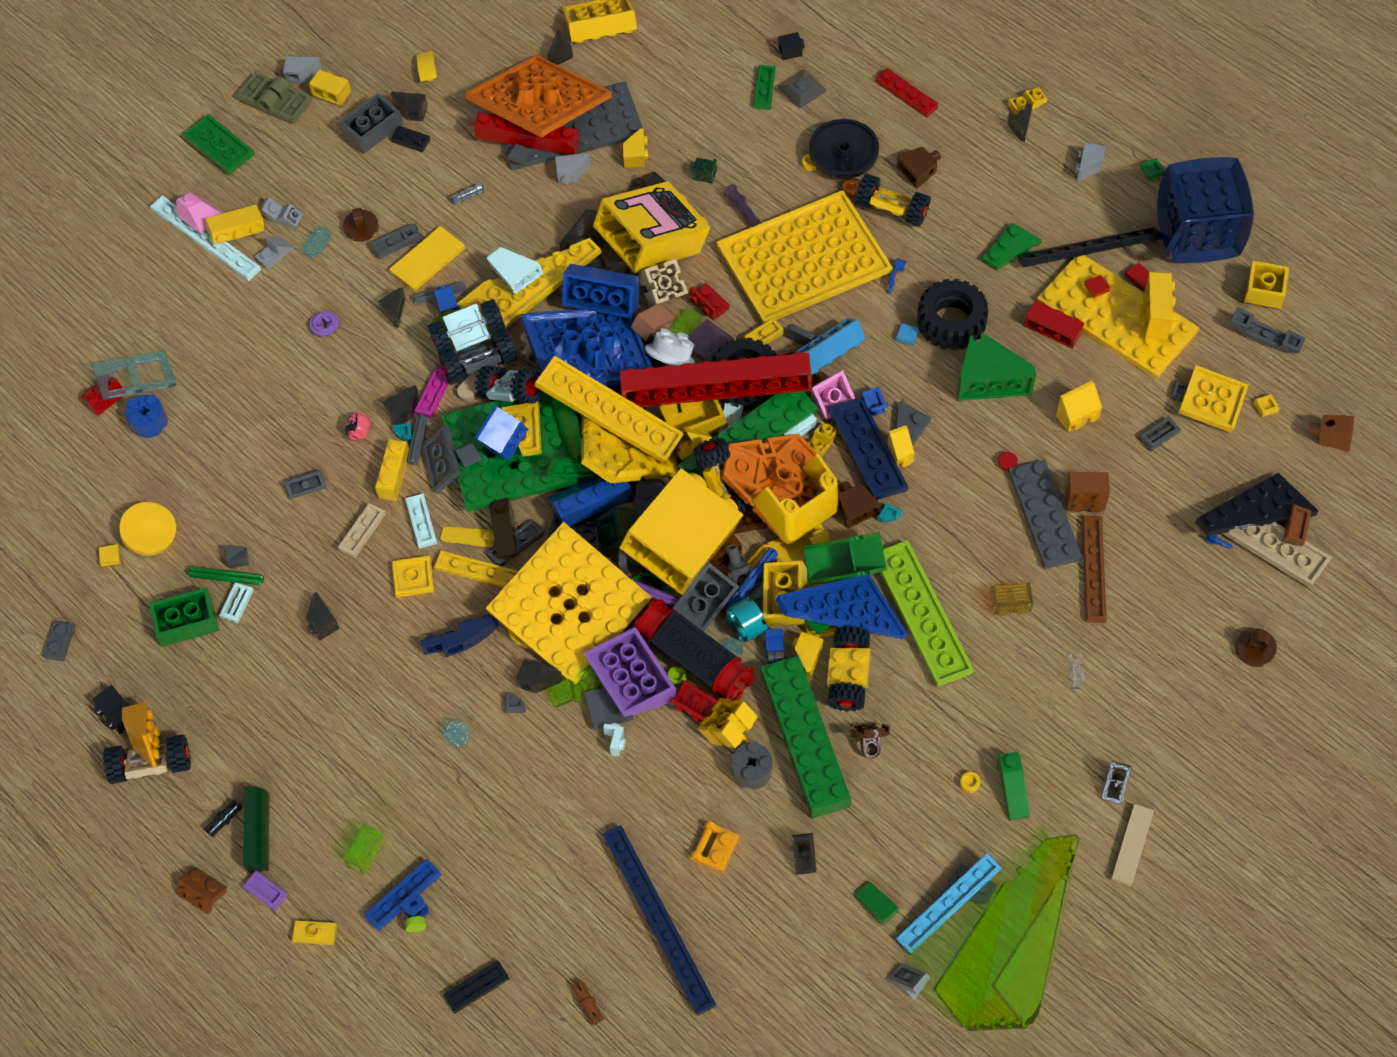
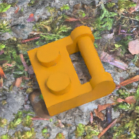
[689,821,740,874]

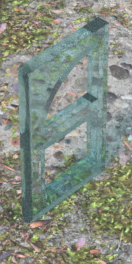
[91,350,176,400]

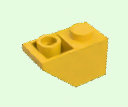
[623,129,648,168]

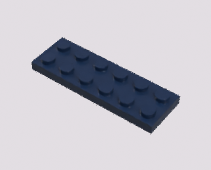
[828,397,909,500]

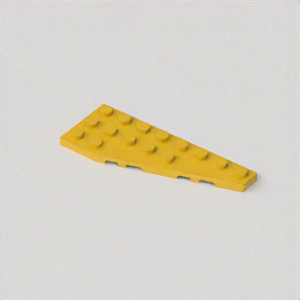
[457,238,602,341]

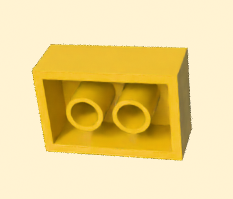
[1144,272,1176,340]
[763,560,807,626]

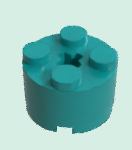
[725,597,768,643]

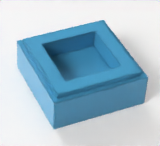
[896,323,919,346]

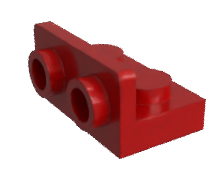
[689,283,730,321]

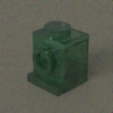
[690,158,717,184]

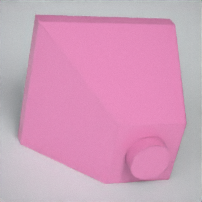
[176,192,223,234]

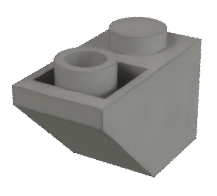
[283,56,322,83]
[1075,142,1106,181]

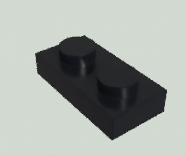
[391,126,430,153]

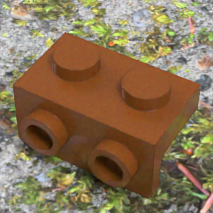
[176,867,227,914]

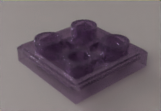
[688,319,734,362]

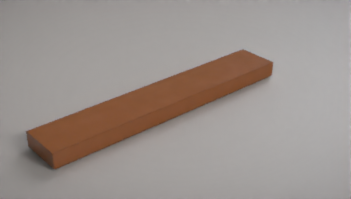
[1082,516,1107,623]

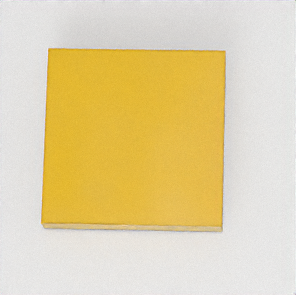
[392,555,434,598]

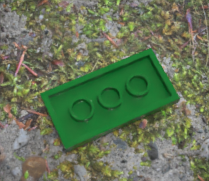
[183,114,255,175]

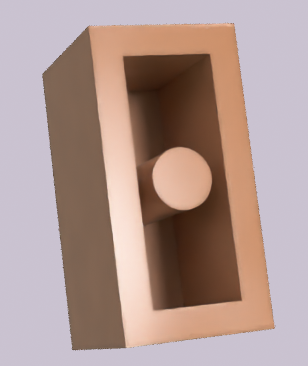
[631,303,675,341]

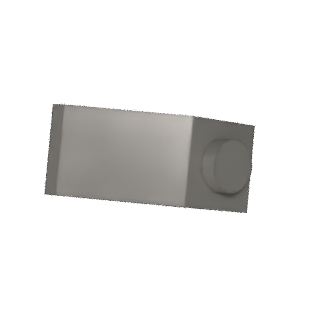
[555,153,591,184]

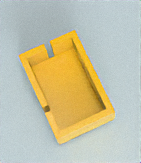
[660,400,727,447]

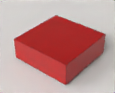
[1084,274,1110,298]

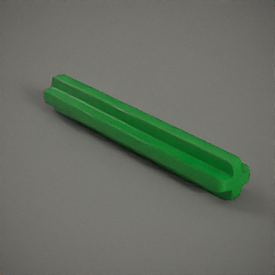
[188,566,264,586]

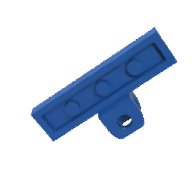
[364,859,441,932]

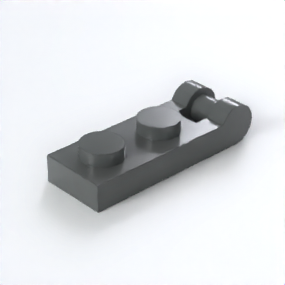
[371,223,424,259]

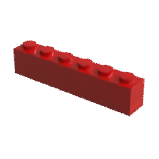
[473,112,580,155]

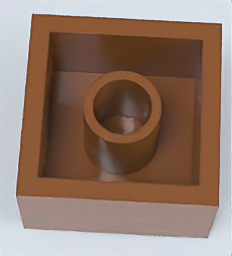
[1065,472,1110,512]

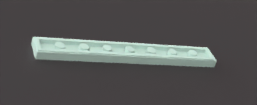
[150,195,261,281]

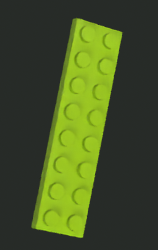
[880,540,974,687]

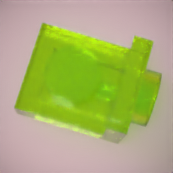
[549,679,582,708]

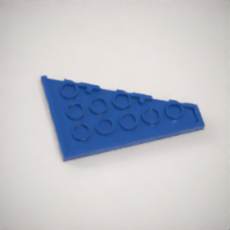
[775,574,908,639]

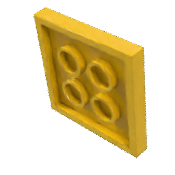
[1178,365,1249,433]

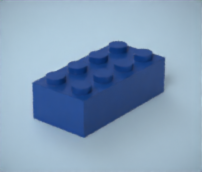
[562,264,640,319]

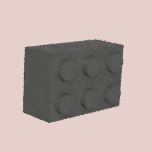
[338,93,403,153]

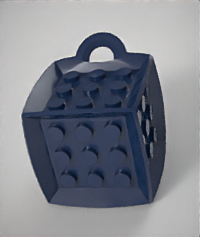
[1157,157,1254,263]

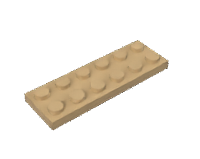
[1222,495,1332,588]

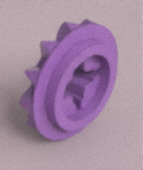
[310,311,339,337]

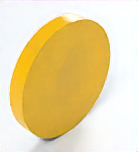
[119,502,176,556]

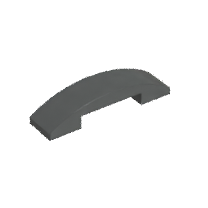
[1230,307,1306,354]

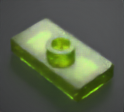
[670,307,702,337]

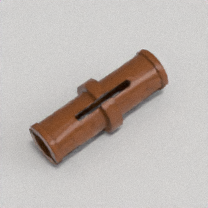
[572,981,604,1025]

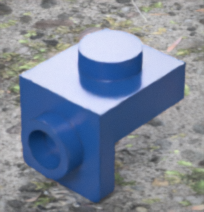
[861,387,889,415]

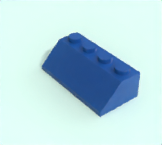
[547,475,632,526]

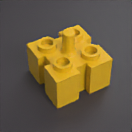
[698,698,758,748]

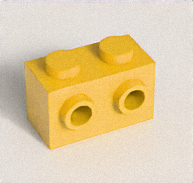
[309,70,351,106]

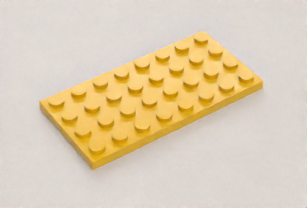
[1037,255,1200,380]

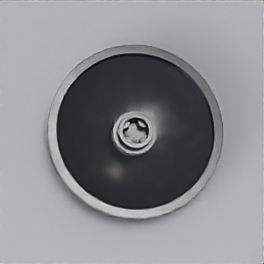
[809,119,879,179]

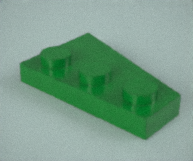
[982,223,1042,271]

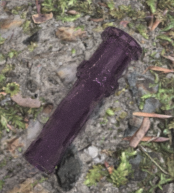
[723,184,762,227]

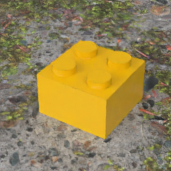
[1244,261,1289,309]

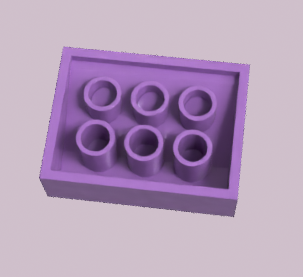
[584,627,676,717]

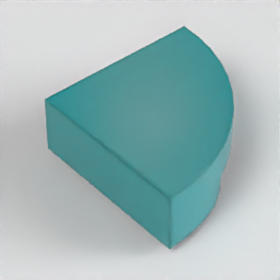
[392,423,412,442]
[877,503,903,523]

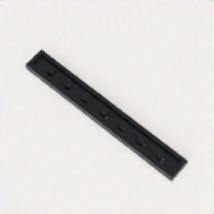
[1018,227,1162,268]

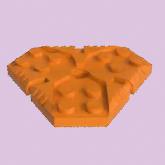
[721,434,823,537]

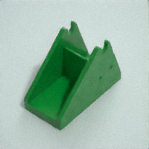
[957,333,1036,401]
[803,532,887,585]

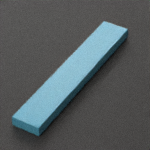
[896,853,1002,955]

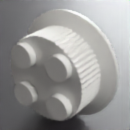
[645,328,695,367]

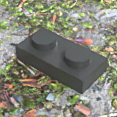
[43,621,76,662]

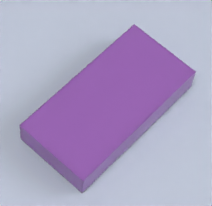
[242,870,288,912]

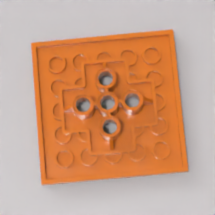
[465,55,612,137]

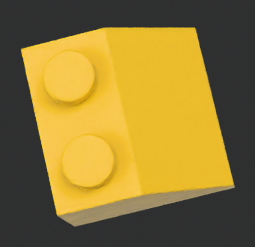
[1056,381,1102,432]

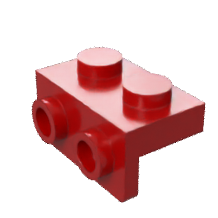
[79,375,126,415]
[670,681,718,723]

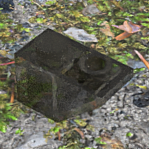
[391,92,428,121]
[383,385,419,425]
[515,659,563,693]

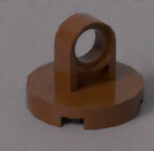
[343,208,379,242]
[1236,628,1277,667]
[849,723,890,759]

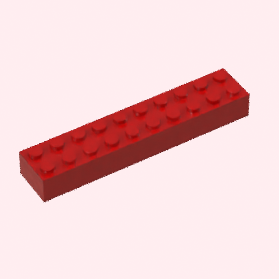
[620,352,812,407]

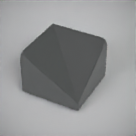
[225,546,249,568]

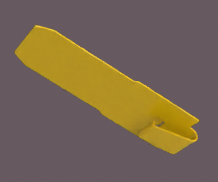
[440,526,495,548]

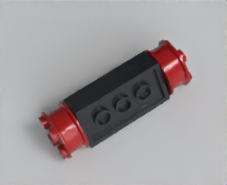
[635,599,755,702]

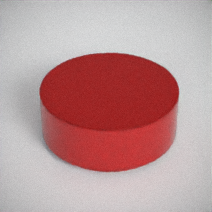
[998,452,1018,471]

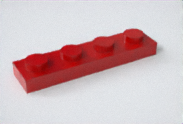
[875,68,938,118]

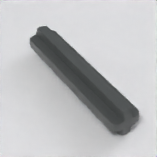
[413,281,466,305]
[407,414,427,465]

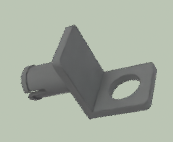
[724,544,751,586]

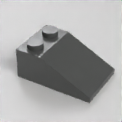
[672,563,739,631]

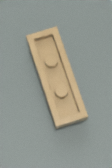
[338,503,386,559]

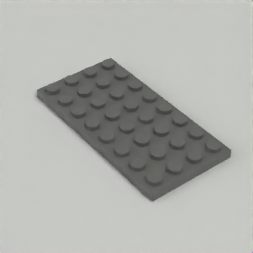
[494,81,645,171]

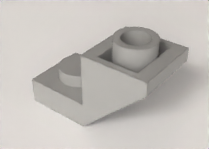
[259,196,303,228]

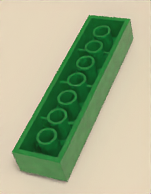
[677,391,818,489]
[761,655,851,819]

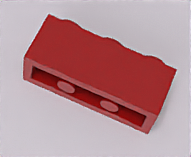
[1023,300,1085,349]

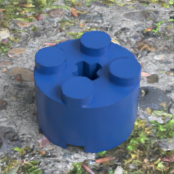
[125,394,168,438]

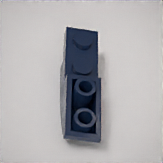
[421,614,499,657]

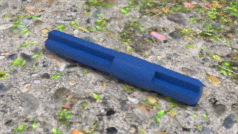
[726,548,778,608]

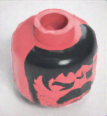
[345,412,371,441]

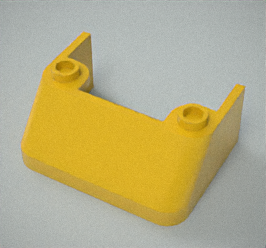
[753,454,839,544]

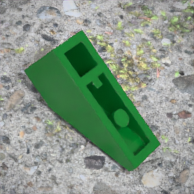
[996,751,1030,820]

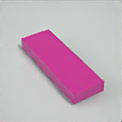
[414,367,449,419]

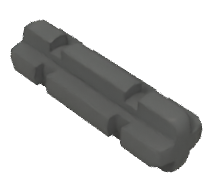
[450,183,484,205]

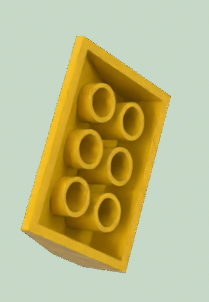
[562,0,637,43]

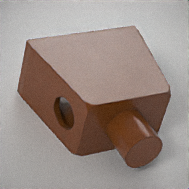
[1308,415,1355,452]

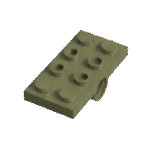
[236,71,312,124]

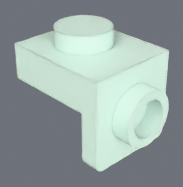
[603,723,626,757]

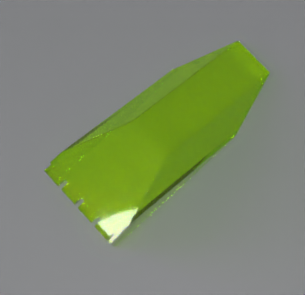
[933,834,1079,1031]

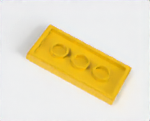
[389,226,466,292]

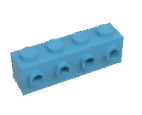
[793,318,866,375]

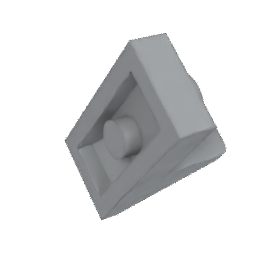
[255,237,294,270]
[888,963,931,1000]

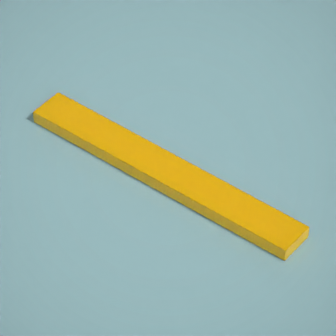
[434,550,586,606]

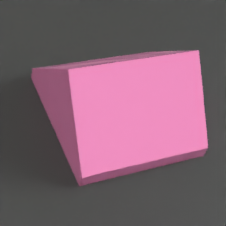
[810,370,855,420]

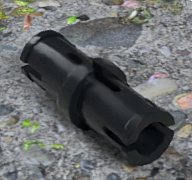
[204,799,243,838]

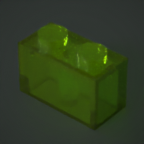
[343,823,386,876]

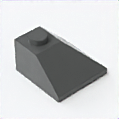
[778,69,826,108]

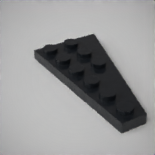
[1195,472,1319,536]

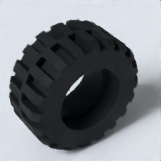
[917,279,989,350]
[711,337,777,410]

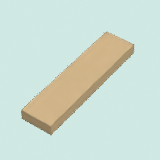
[1111,804,1154,887]

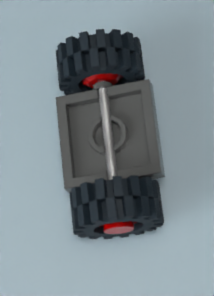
[438,329,518,385]

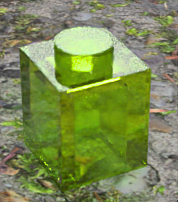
[578,665,603,691]

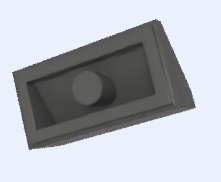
[284,470,326,499]

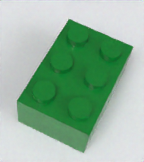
[149,587,220,647]

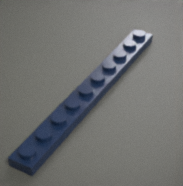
[603,825,716,1016]

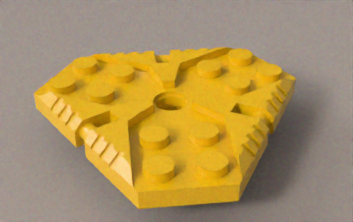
[581,415,678,483]

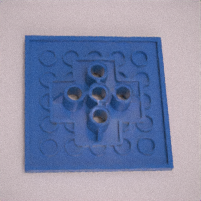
[521,309,652,387]

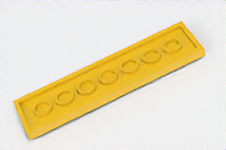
[534,356,684,464]

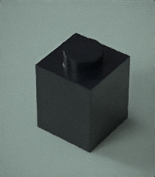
[778,32,805,60]

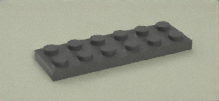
[1008,460,1082,570]

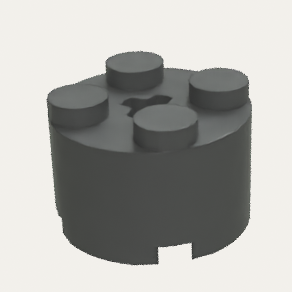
[731,741,772,789]

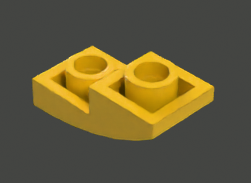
[417,50,437,82]
[1007,88,1048,116]
[808,422,838,457]

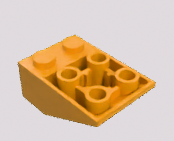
[122,702,160,768]

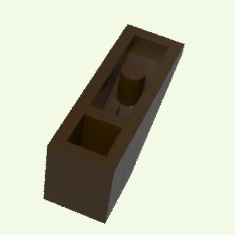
[490,498,517,559]

